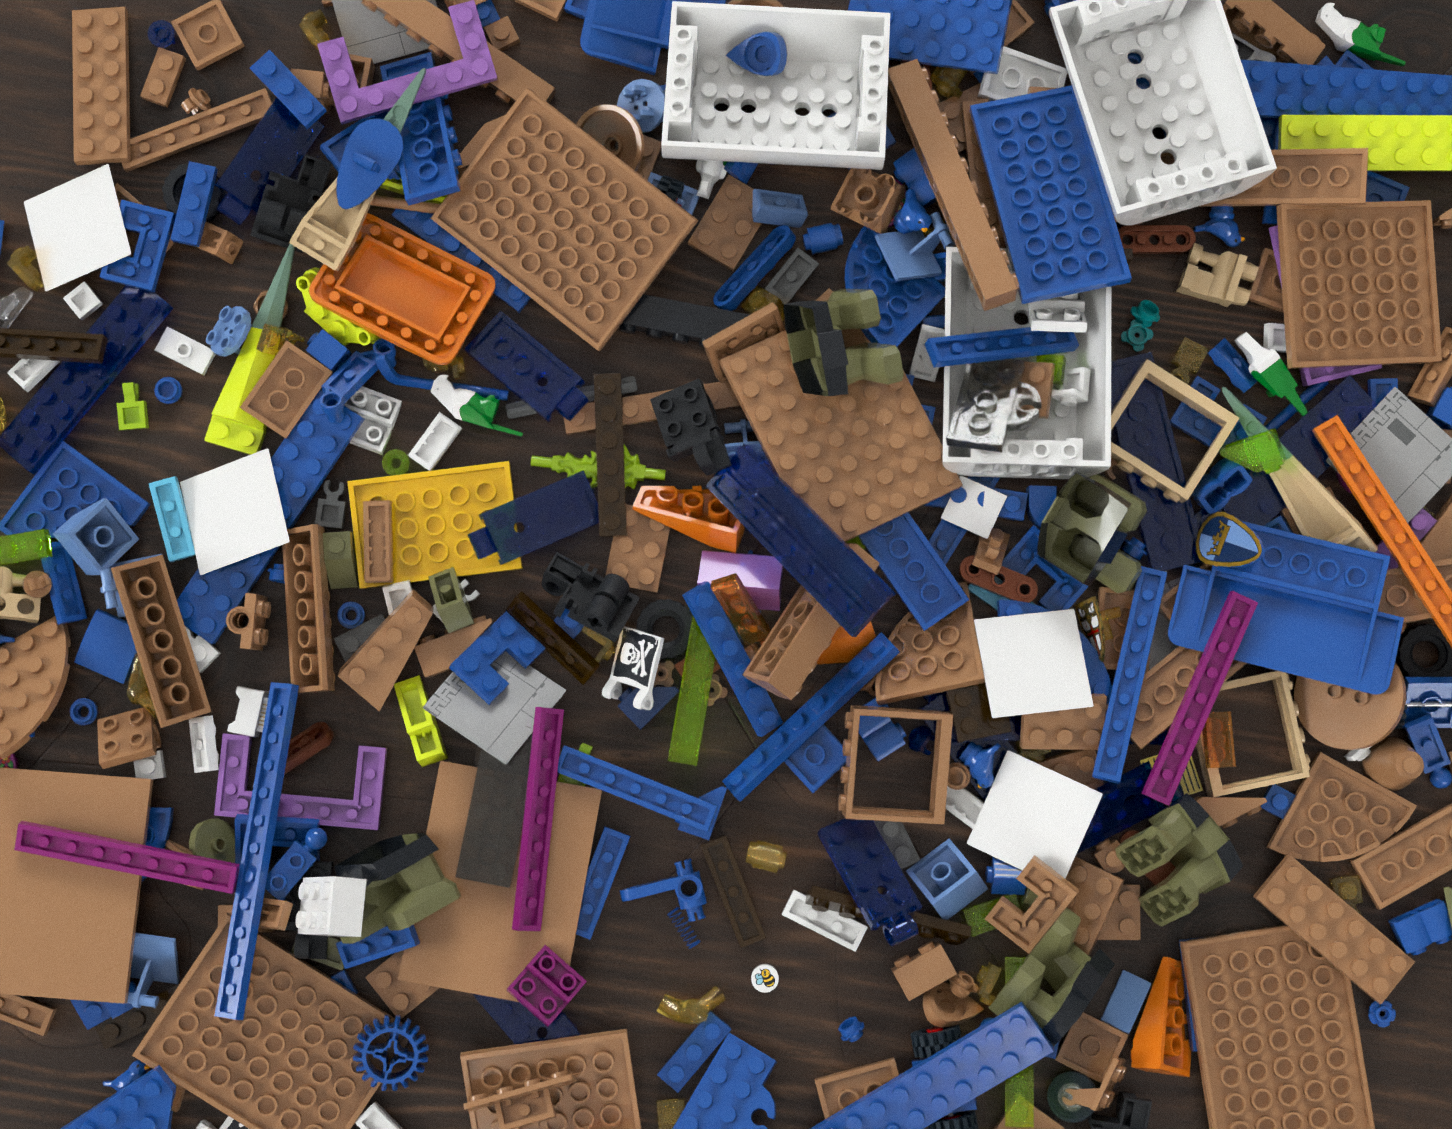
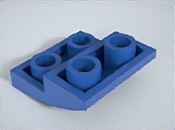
[74,609,138,684]

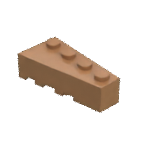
[1223,0,1326,65]
[338,589,434,712]

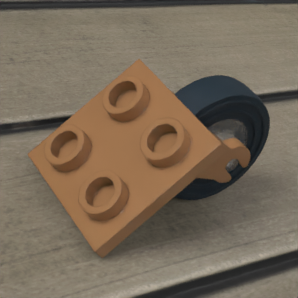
[1047,1057,1127,1123]

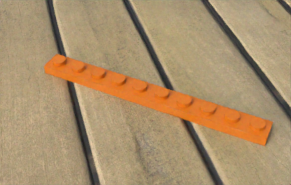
[1312,415,1452,648]

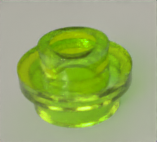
[382,449,410,476]

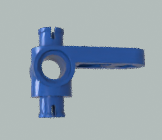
[619,858,707,922]

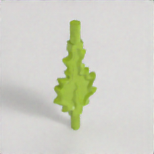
[531,445,666,489]

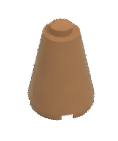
[1362,737,1424,791]

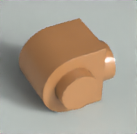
[1091,838,1125,873]

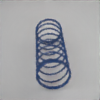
[667,907,701,949]

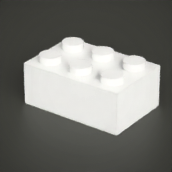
[296,876,367,937]

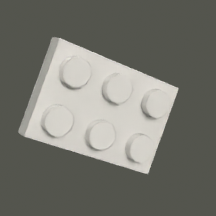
[978,46,1068,101]

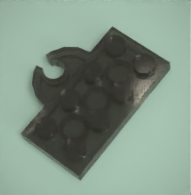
[946,359,1042,453]

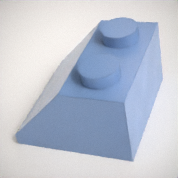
[53,498,139,575]
[906,838,988,920]

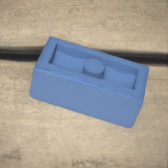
[752,189,808,228]
[1100,970,1151,1034]

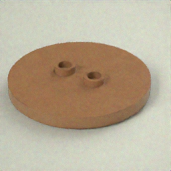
[1294,663,1406,750]

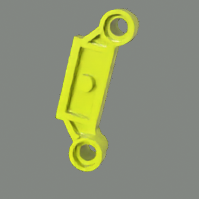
[296,267,381,346]

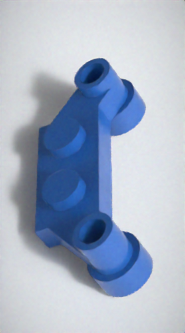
[320,338,396,423]

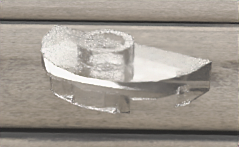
[0,287,34,328]

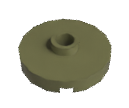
[189,818,235,863]

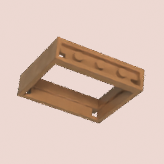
[838,705,953,824]

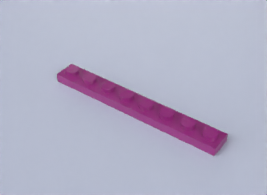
[1141,591,1258,806]
[512,707,564,931]
[14,821,240,894]

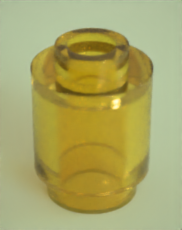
[745,840,787,873]

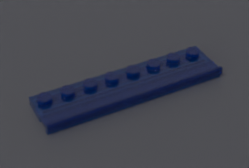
[706,444,896,637]

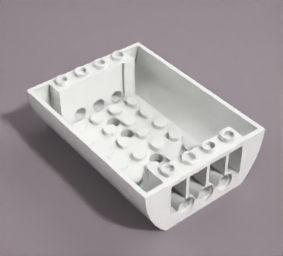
[1049,0,1277,225]
[661,1,890,170]
[943,247,1111,479]

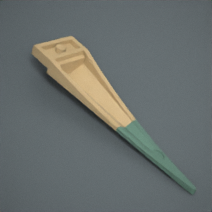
[289,68,426,271]
[1222,387,1378,552]

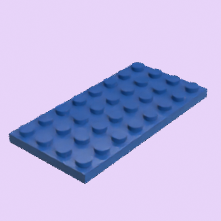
[969,85,1132,304]

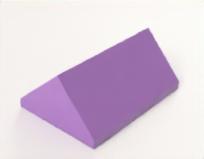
[697,550,784,611]

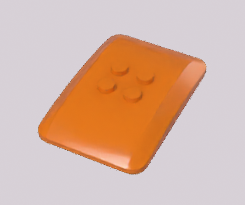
[309,213,496,365]

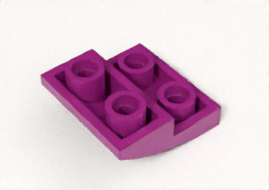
[506,945,587,1027]

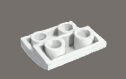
[1028,292,1087,333]
[344,386,402,455]

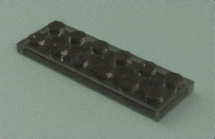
[455,726,533,888]

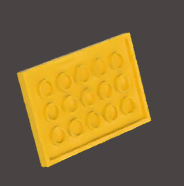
[347,461,523,589]

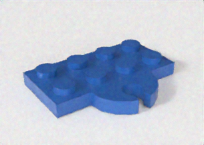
[673,1033,777,1129]

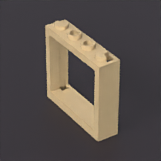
[1111,359,1239,503]
[1196,670,1311,797]

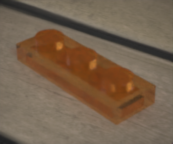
[711,573,771,645]

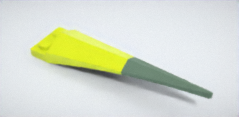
[204,244,295,455]

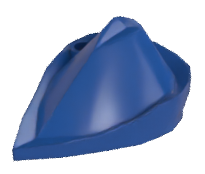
[726,32,787,76]

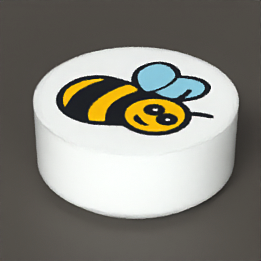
[751,964,779,993]

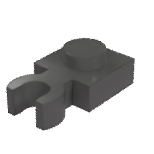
[315,480,347,529]

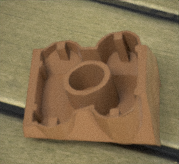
[831,168,905,234]

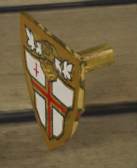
[1074,596,1121,662]

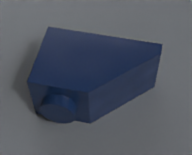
[618,687,680,730]

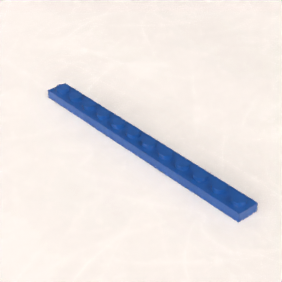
[214,682,299,1020]

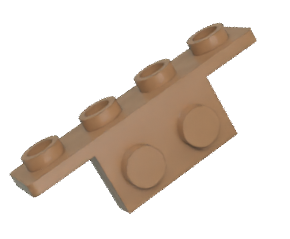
[463,1071,577,1129]

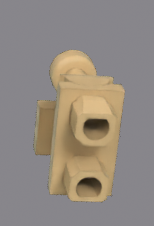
[1176,243,1259,307]
[0,566,43,623]

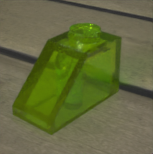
[1219,428,1286,474]

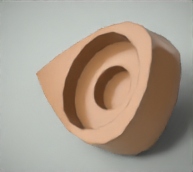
[923,982,984,1027]

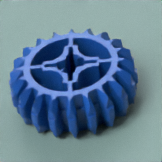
[353,1015,429,1091]

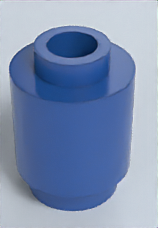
[802,223,843,255]

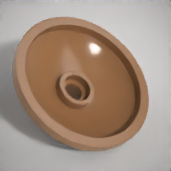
[576,104,644,171]

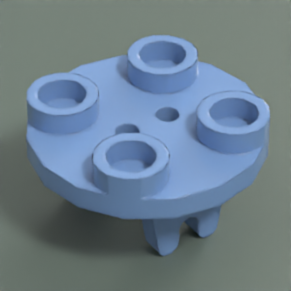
[617,79,665,133]
[206,306,252,357]

